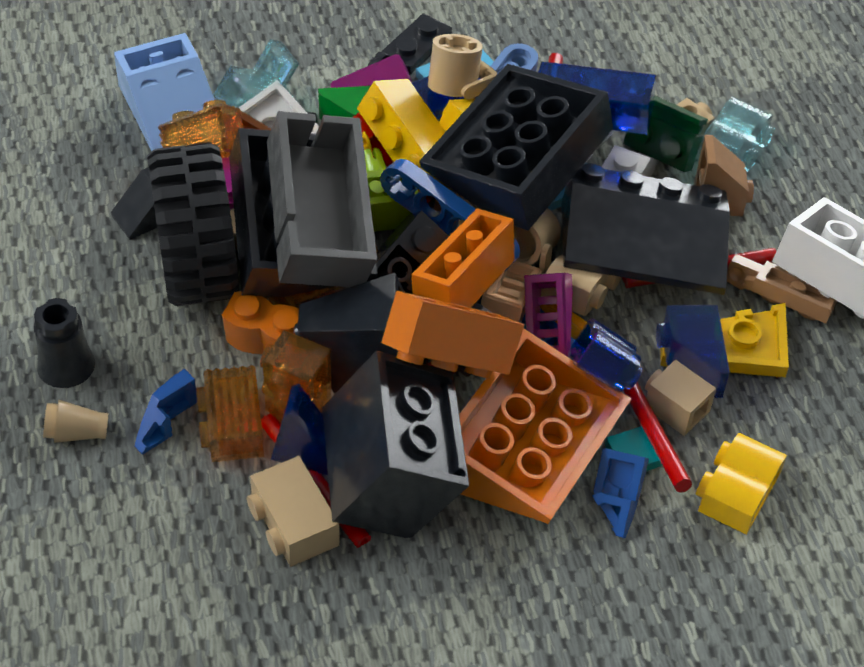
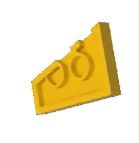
[660,303,789,378]

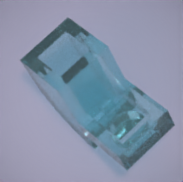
[213,39,299,111]

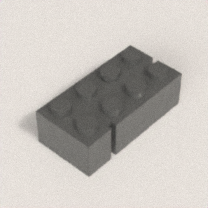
[267,111,377,287]

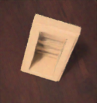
[481,261,543,323]

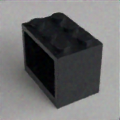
[322,350,469,538]

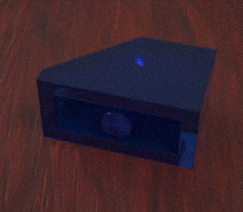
[656,305,730,398]

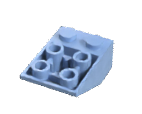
[114,33,222,151]

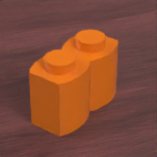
[222,291,310,367]

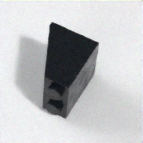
[294,273,428,393]

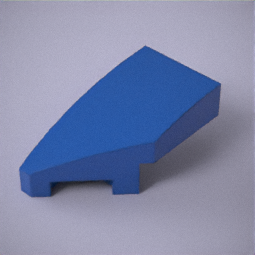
[135,368,198,455]
[592,448,649,538]

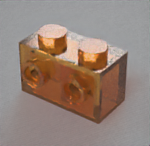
[260,330,331,430]

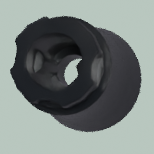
[34,298,95,388]

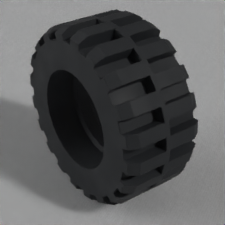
[147,142,239,307]

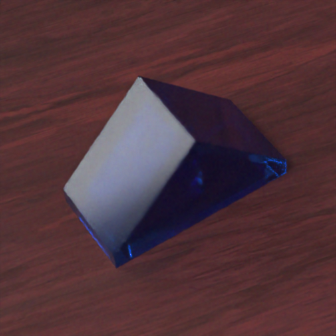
[271,384,328,475]

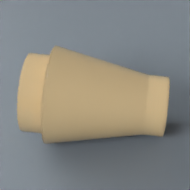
[43,400,109,443]

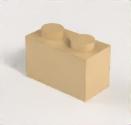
[247,456,339,567]

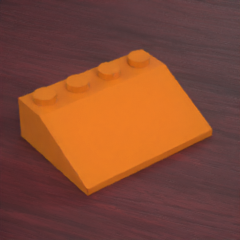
[459,328,631,524]

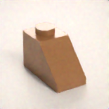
[694,135,754,216]

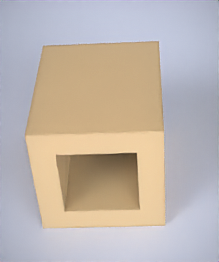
[645,360,716,436]

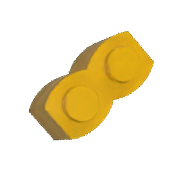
[696,433,787,535]

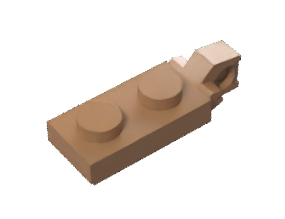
[727,254,838,324]

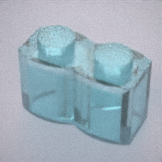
[695,96,775,172]

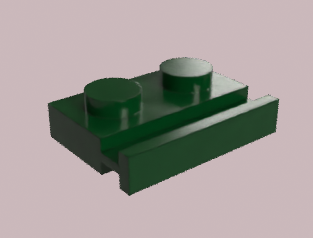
[623,91,708,172]

